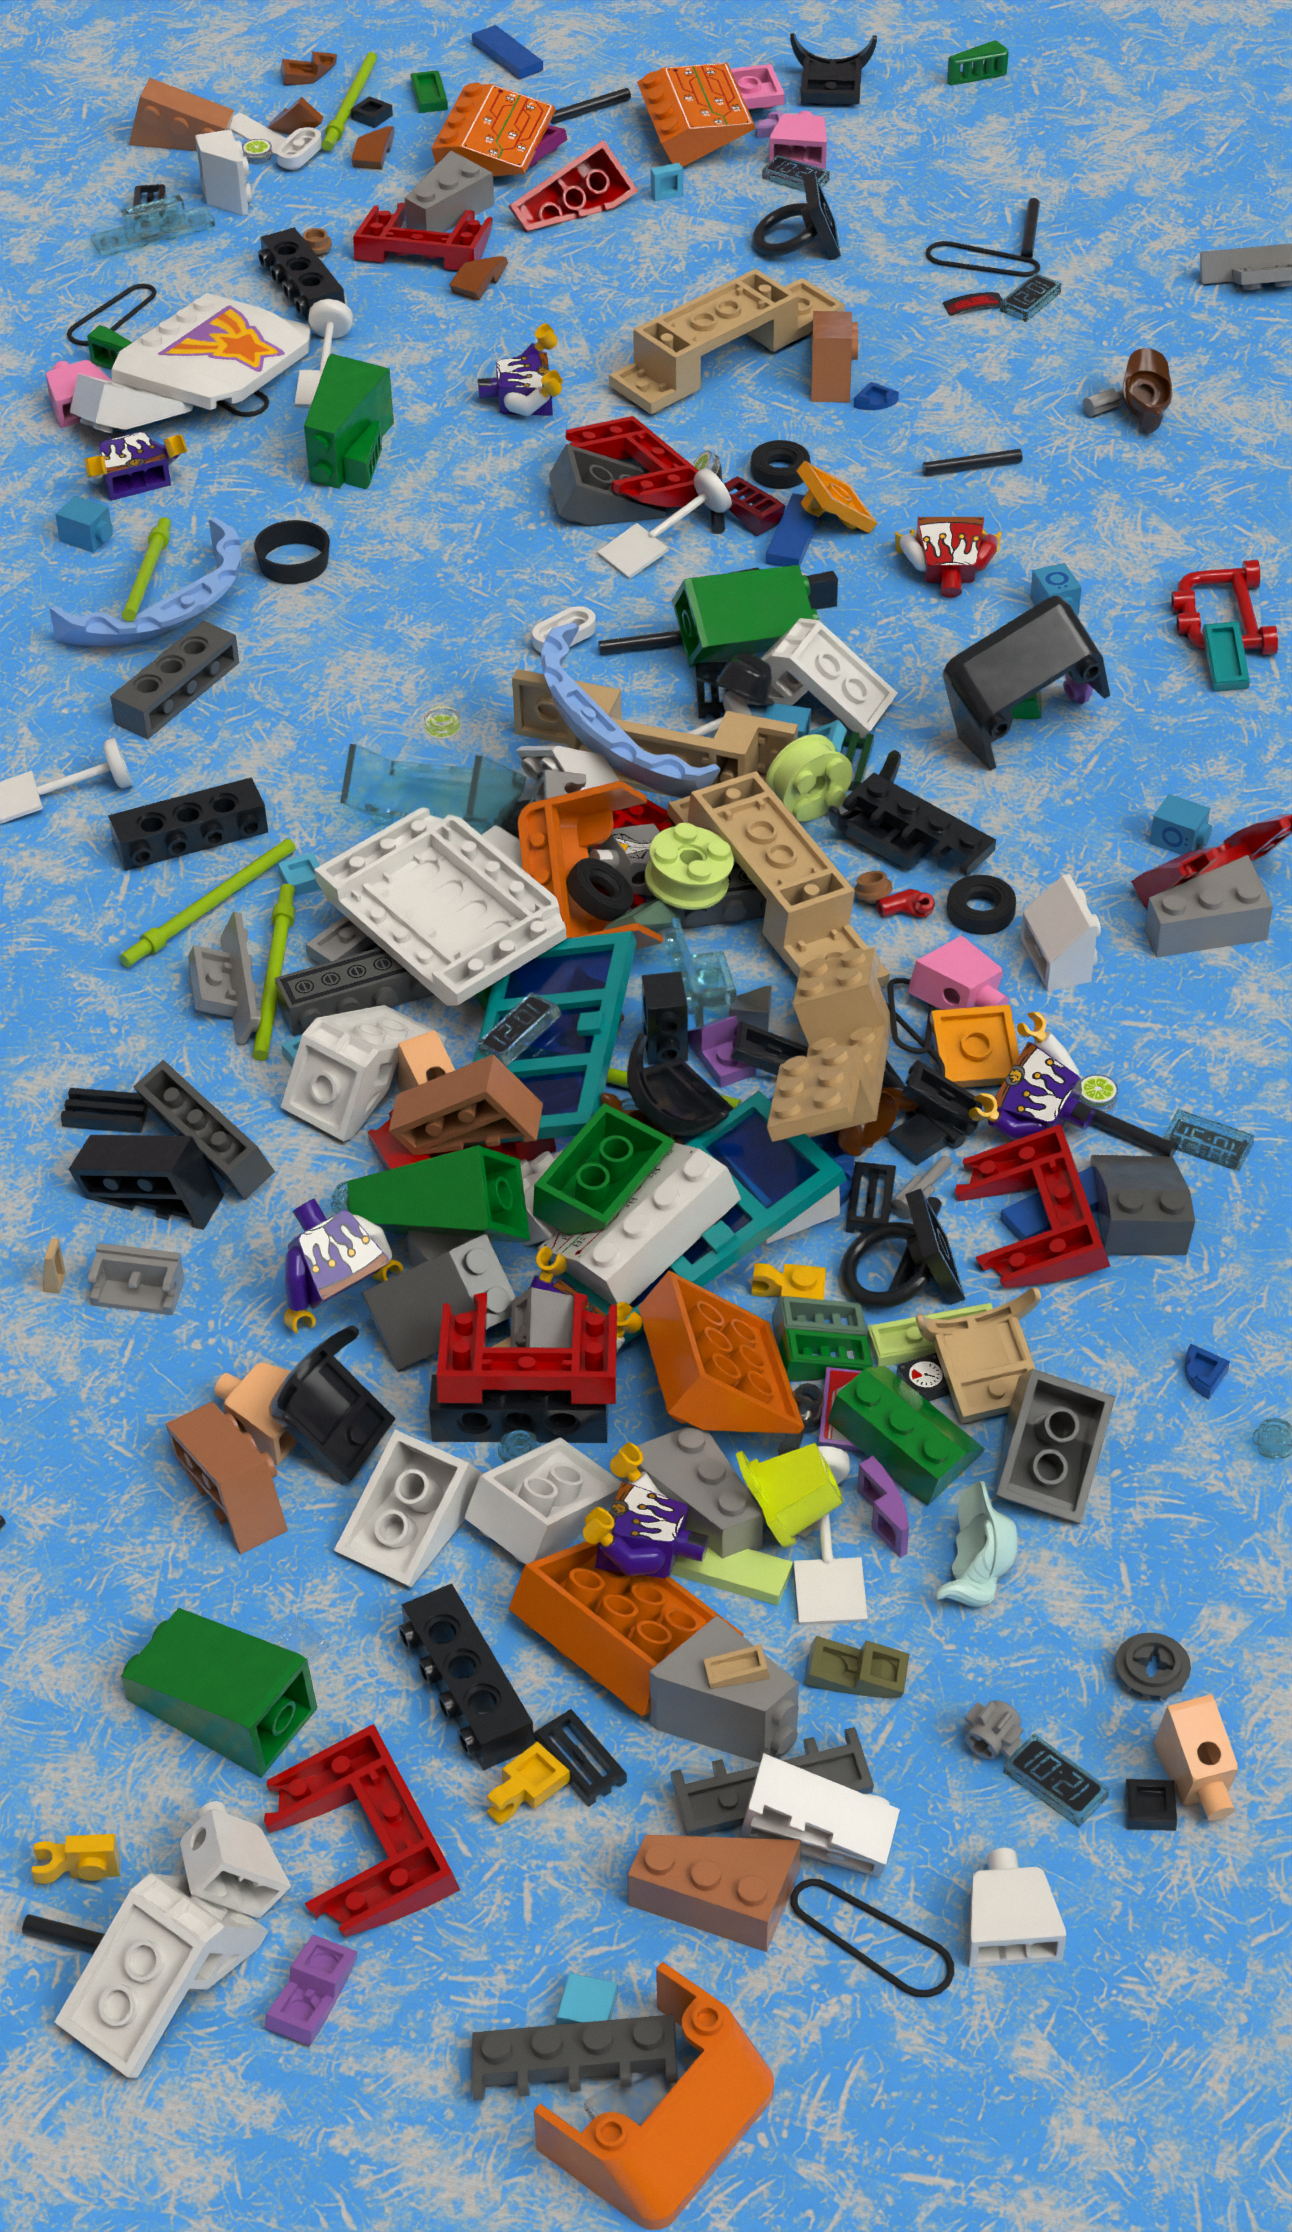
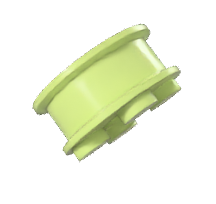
[766,734,853,821]
[645,822,734,910]

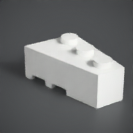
[739,1753,900,1878]

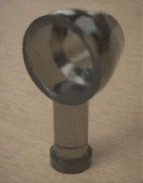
[778,1383,824,1456]

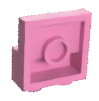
[731,64,785,109]

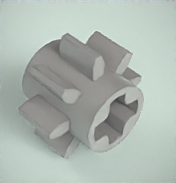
[963,1700,1024,1760]

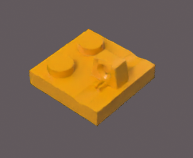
[797,461,878,533]
[930,1004,1019,1088]

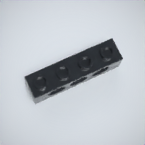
[258,227,345,323]
[108,777,268,871]
[429,1375,609,1443]
[398,1583,534,1771]

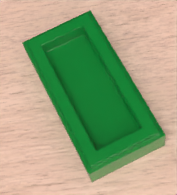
[410,70,448,113]

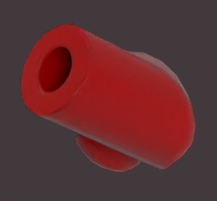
[876,889,935,918]

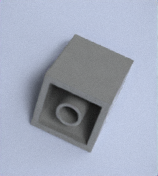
[649,1615,799,1763]

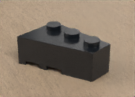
[69,1135,224,1230]

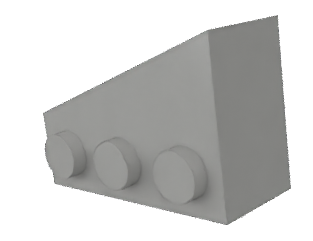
[405,150,494,232]
[1145,855,1273,957]
[622,1425,763,1559]

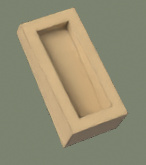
[43,1238,66,1293]
[703,1644,770,1689]

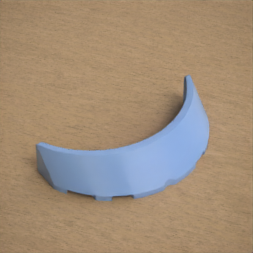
[50,517,241,647]
[541,622,721,798]

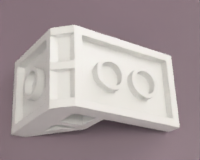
[744,618,898,739]
[281,1005,446,1141]
[54,1873,269,2078]

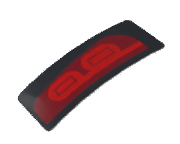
[942,292,1006,316]

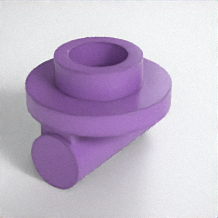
[1063,672,1093,704]

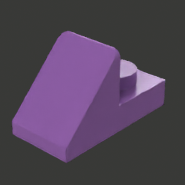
[688,1016,756,1088]

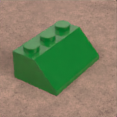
[533,1103,675,1235]
[827,1366,985,1506]

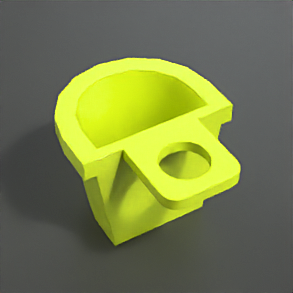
[736,1443,844,1549]

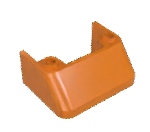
[518,780,663,955]
[534,1961,774,2230]

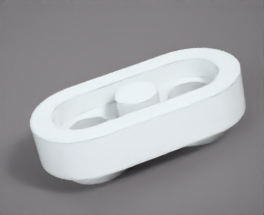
[276,127,322,171]
[532,606,596,652]

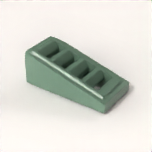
[604,898,682,932]
[772,1296,867,1346]

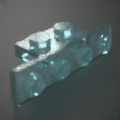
[90,195,216,255]
[665,918,737,1028]

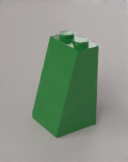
[304,354,394,489]
[672,565,819,667]
[346,1145,531,1243]
[121,1608,318,1778]

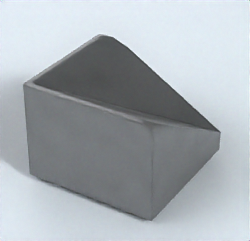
[729,986,772,1031]

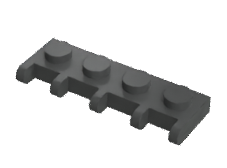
[670,1727,874,1836]
[472,2014,678,2101]

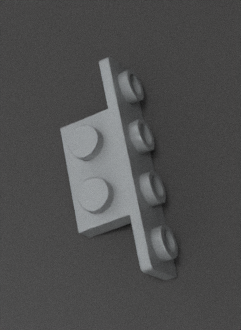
[1200,244,1292,290]
[188,912,261,1045]

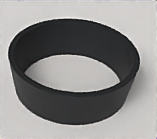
[254,520,330,584]

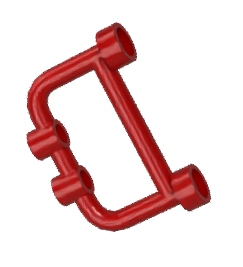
[1171,560,1278,655]

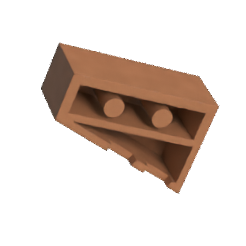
[129,78,235,151]
[811,311,858,403]
[389,1054,543,1155]
[165,1401,288,1554]
[628,1834,801,1952]

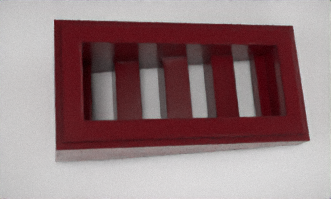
[724,476,785,536]

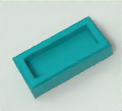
[1202,621,1250,692]

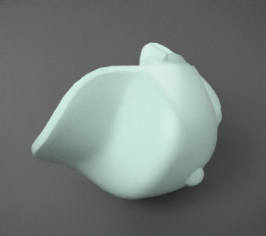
[936,1481,1018,1607]

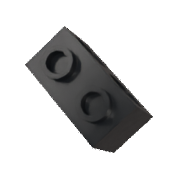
[641,971,688,1065]

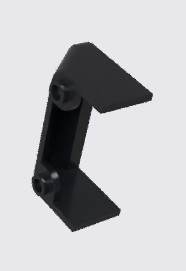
[943,596,1110,771]

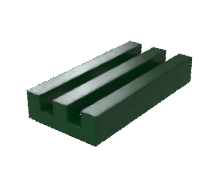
[840,732,874,791]

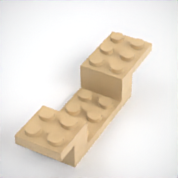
[609,269,845,414]
[512,669,798,798]
[667,771,890,987]
[767,947,891,1142]

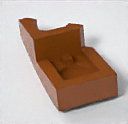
[280,51,337,85]
[268,97,324,135]
[351,126,395,170]
[449,256,508,300]

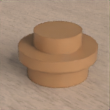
[303,228,332,256]
[854,871,893,904]

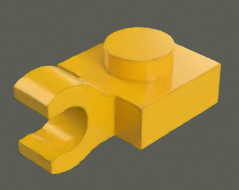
[751,1263,826,1300]
[487,1742,570,1825]
[31,1834,121,1884]

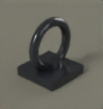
[752,172,841,260]
[840,1188,965,1309]

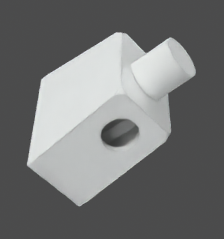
[180,1801,291,1919]
[968,1848,1067,1968]

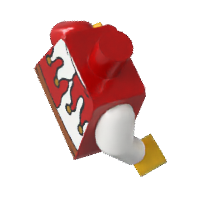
[895,517,1002,598]

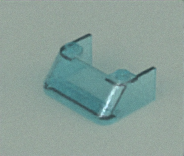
[340,744,526,835]

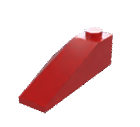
[508,139,638,232]

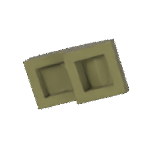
[804,1636,910,1698]

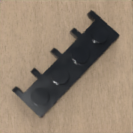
[842,773,996,877]

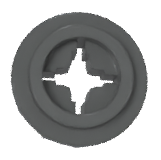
[1115,1633,1191,1701]

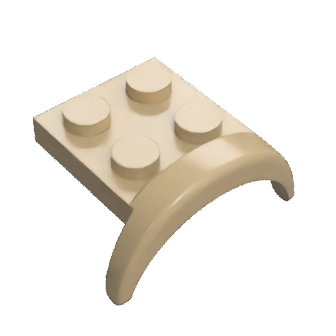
[916,1288,1041,1424]

